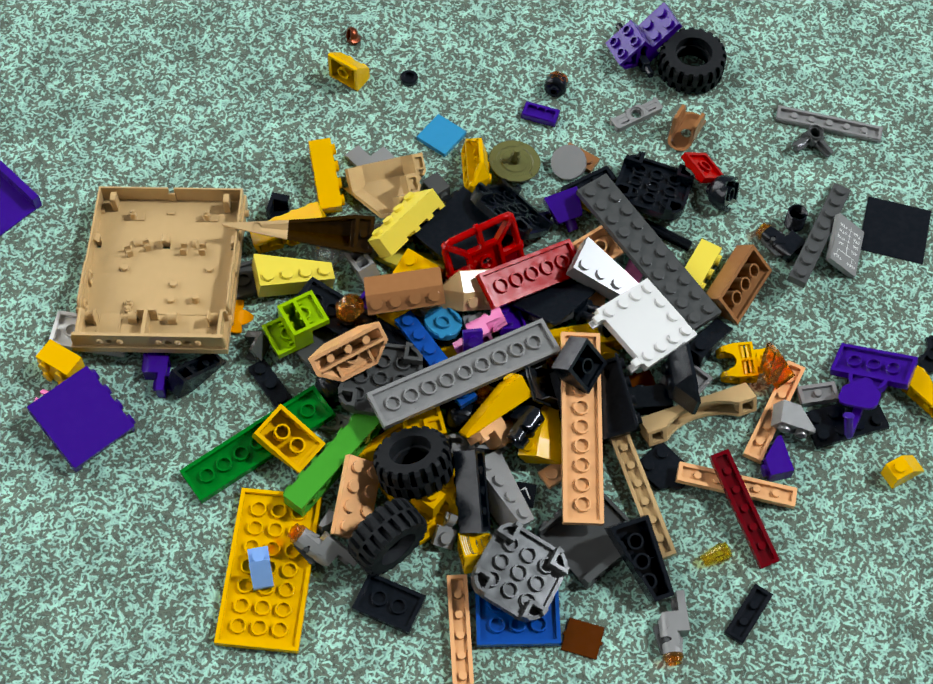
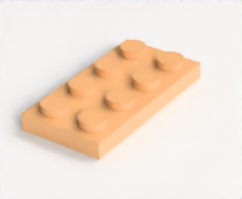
[330,454,379,540]

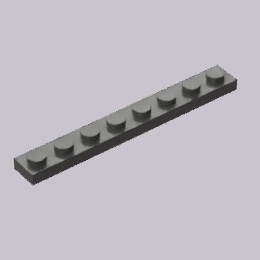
[787,183,851,288]

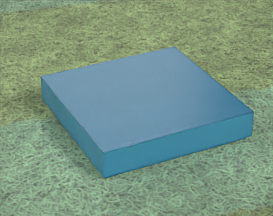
[417,114,467,157]

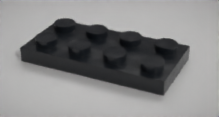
[805,403,890,449]

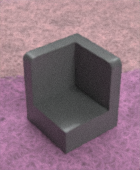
[244,330,271,362]

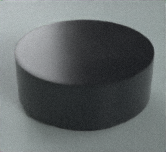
[400,70,418,87]

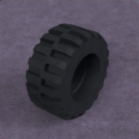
[658,27,727,95]
[373,426,454,501]
[348,498,427,576]

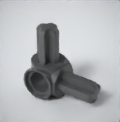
[792,125,833,158]

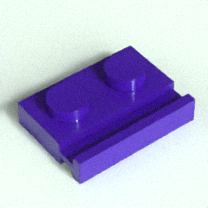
[499,306,527,335]

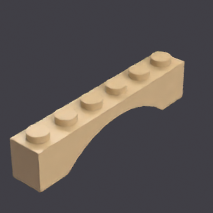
[640,382,757,447]

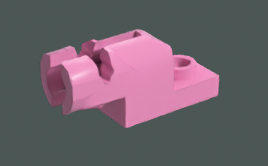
[452,307,508,354]

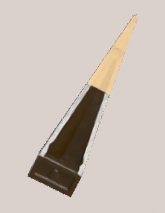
[222,215,375,255]

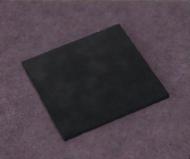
[861,196,931,264]
[508,279,596,326]

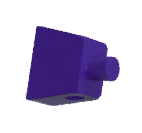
[543,186,583,233]

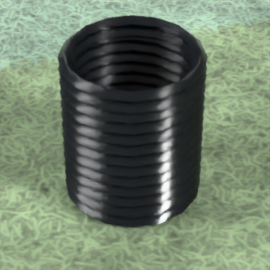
[784,204,808,232]

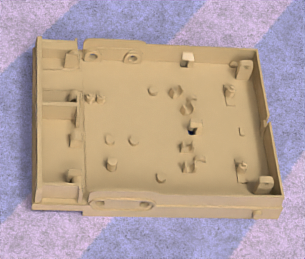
[71,186,249,354]

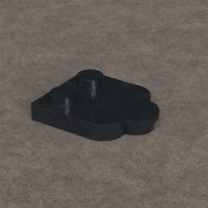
[640,442,685,491]

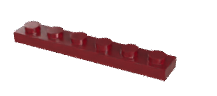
[709,449,780,569]

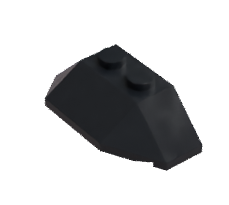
[662,342,701,414]

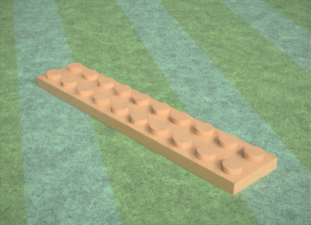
[560,332,604,526]

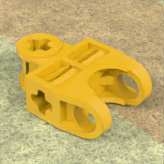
[715,341,776,384]

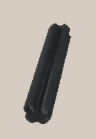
[645,219,692,251]

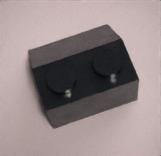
[551,336,607,394]

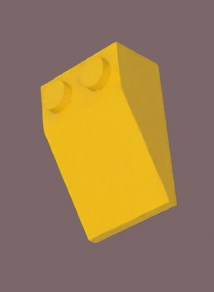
[252,404,326,473]

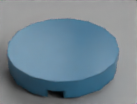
[423,307,462,341]

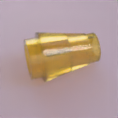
[700,542,732,567]

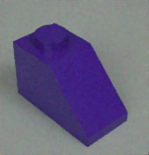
[761,435,794,482]

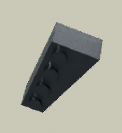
[604,515,675,602]

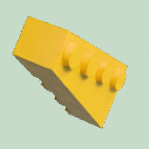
[308,138,345,214]

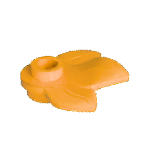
[231,300,254,334]

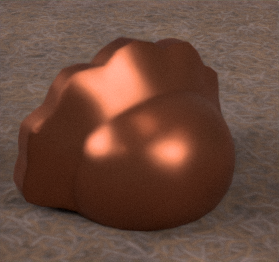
[346,27,361,45]

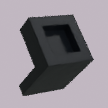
[266,192,291,220]

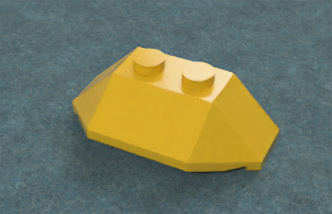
[461,138,492,193]

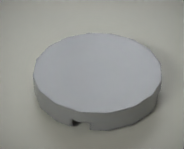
[551,145,587,181]

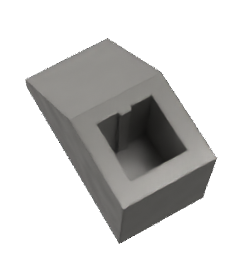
[771,400,816,438]

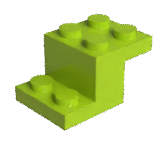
[262,290,330,359]

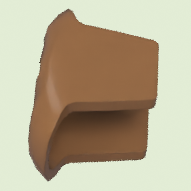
[668,104,706,151]

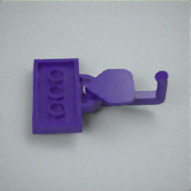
[830,343,918,439]

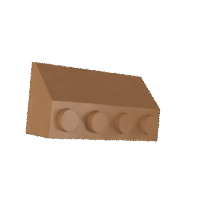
[706,244,772,325]
[364,267,446,316]

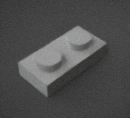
[796,381,839,407]

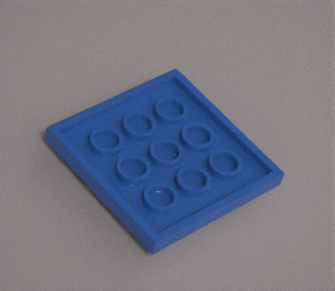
[475,590,561,648]

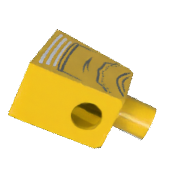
[457,533,491,574]

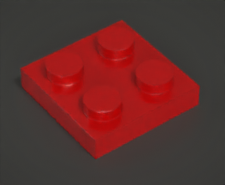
[681,152,724,183]

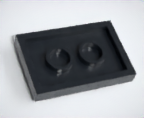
[352,574,426,635]

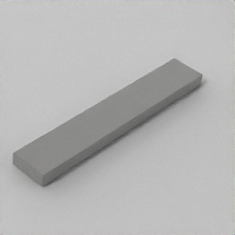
[775,105,883,143]

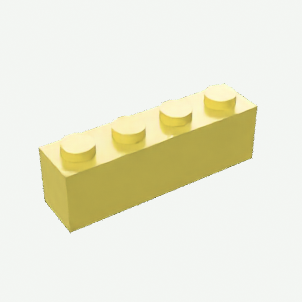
[685,239,723,290]

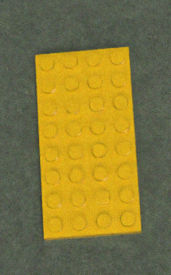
[214,488,322,654]

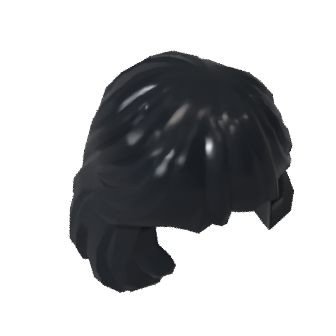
[444,403,480,432]

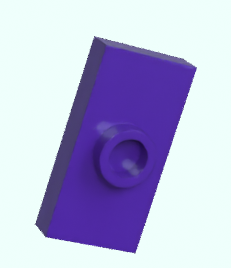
[521,101,560,127]

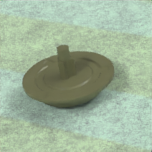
[489,140,541,182]

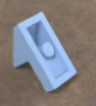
[247,546,274,591]

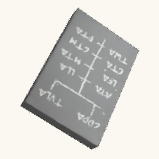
[826,213,864,278]

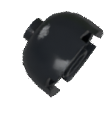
[706,175,739,212]

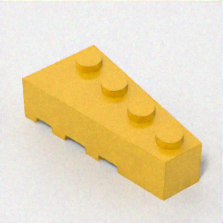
[250,201,327,254]

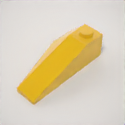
[459,373,532,438]
[518,405,562,464]

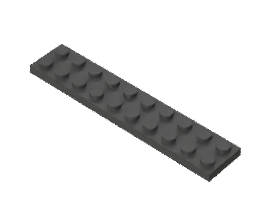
[576,174,721,331]

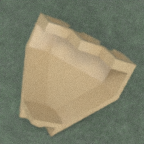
[343,152,426,219]

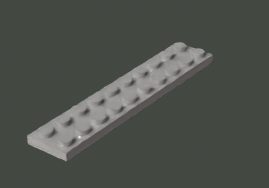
[366,318,561,430]

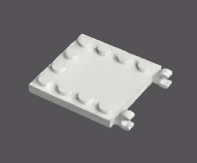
[588,278,698,373]

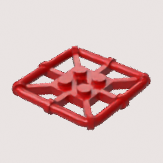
[441,211,525,280]

